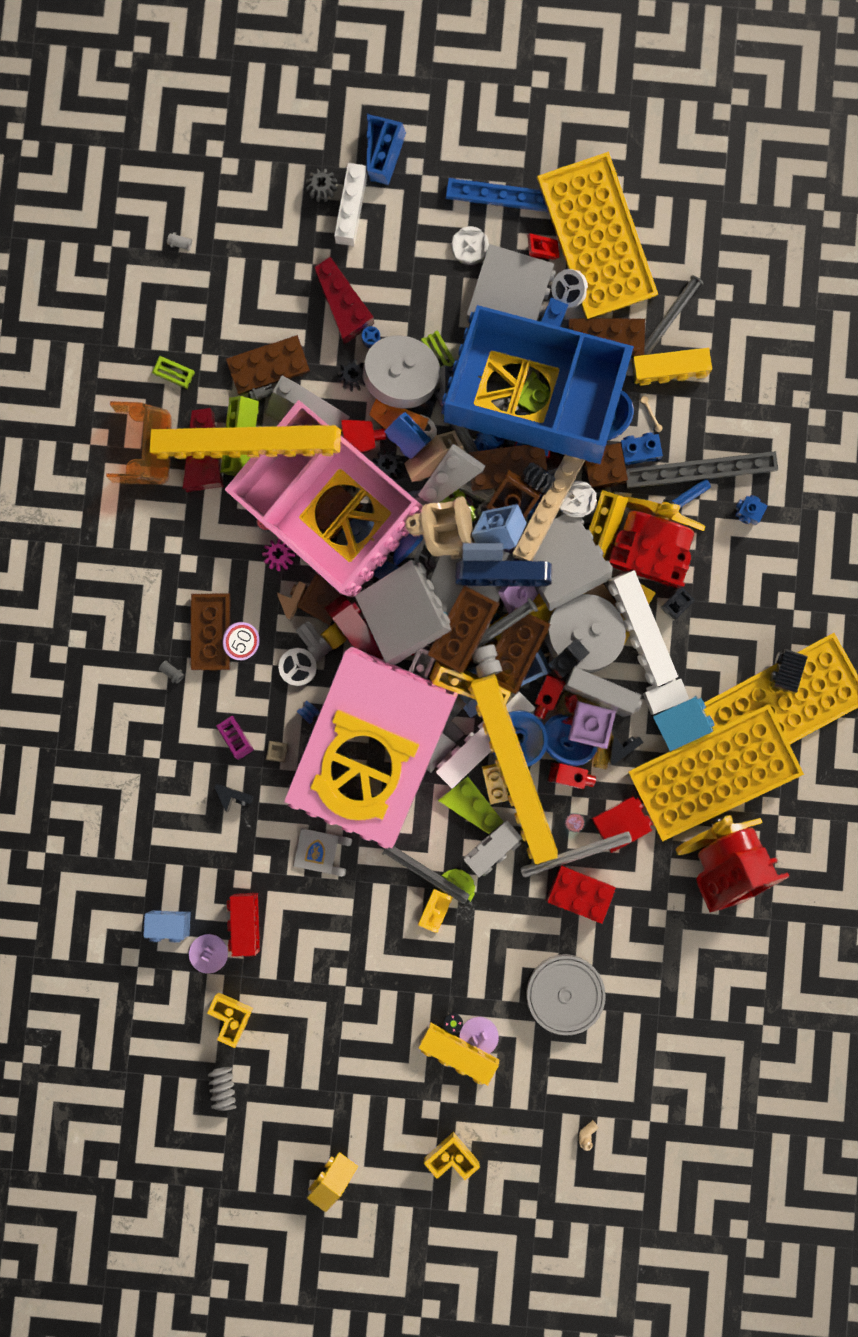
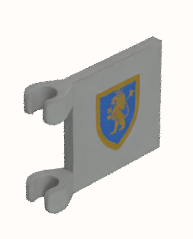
[294,828,352,877]

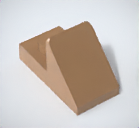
[277,581,307,621]

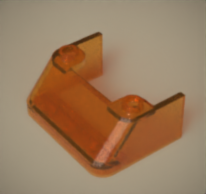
[106,401,172,485]

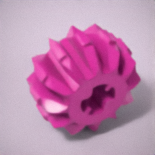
[262,538,295,571]

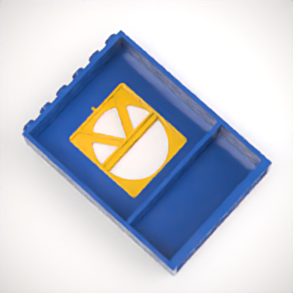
[441,305,634,464]

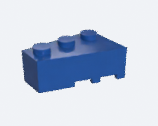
[367,114,406,185]

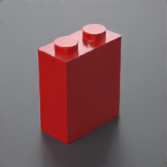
[591,796,653,853]

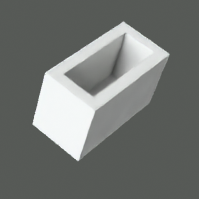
[643,678,689,715]

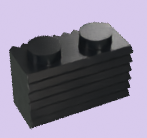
[770,649,808,694]

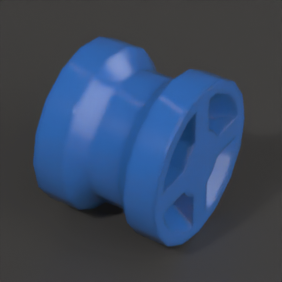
[362,326,381,348]
[296,700,320,724]

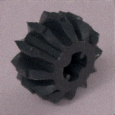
[337,359,366,392]
[372,449,404,480]
[521,463,555,493]

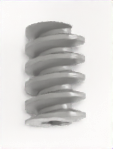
[208,1067,236,1111]

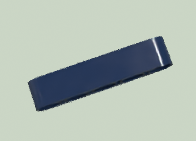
[455,561,552,587]

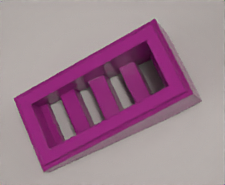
[216,716,254,760]

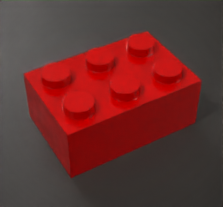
[546,865,616,924]
[227,893,260,956]

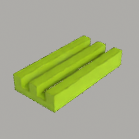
[421,330,455,367]
[152,356,195,389]

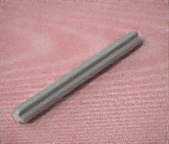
[521,832,632,877]

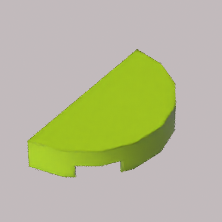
[442,869,475,902]

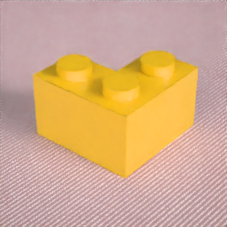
[207,992,254,1048]
[424,1132,480,1180]
[307,1152,358,1212]

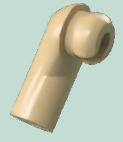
[579,1120,599,1151]

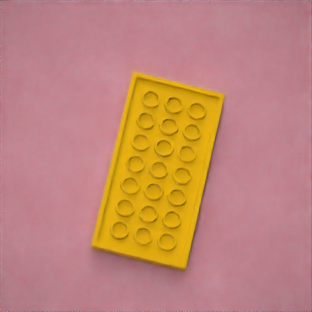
[537,152,658,319]
[703,633,858,745]
[628,704,804,841]

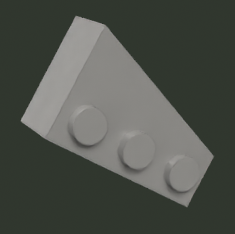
[418,444,485,503]
[463,820,522,877]

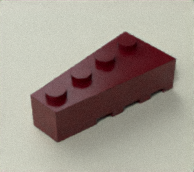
[315,257,374,345]
[183,408,224,492]
[325,594,385,661]

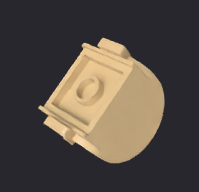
[405,497,474,560]

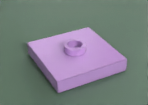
[498,586,538,614]
[568,701,616,749]

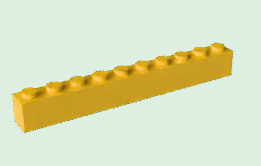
[150,425,341,459]
[469,673,558,865]

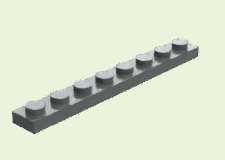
[626,451,779,489]

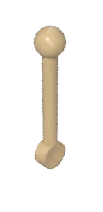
[640,396,662,432]

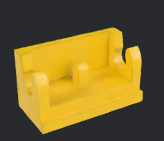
[418,888,453,933]

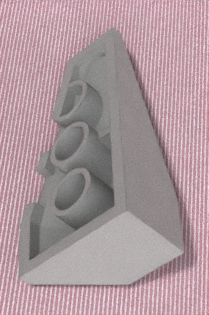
[265,376,350,432]

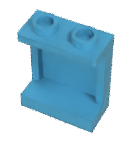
[653,696,715,751]

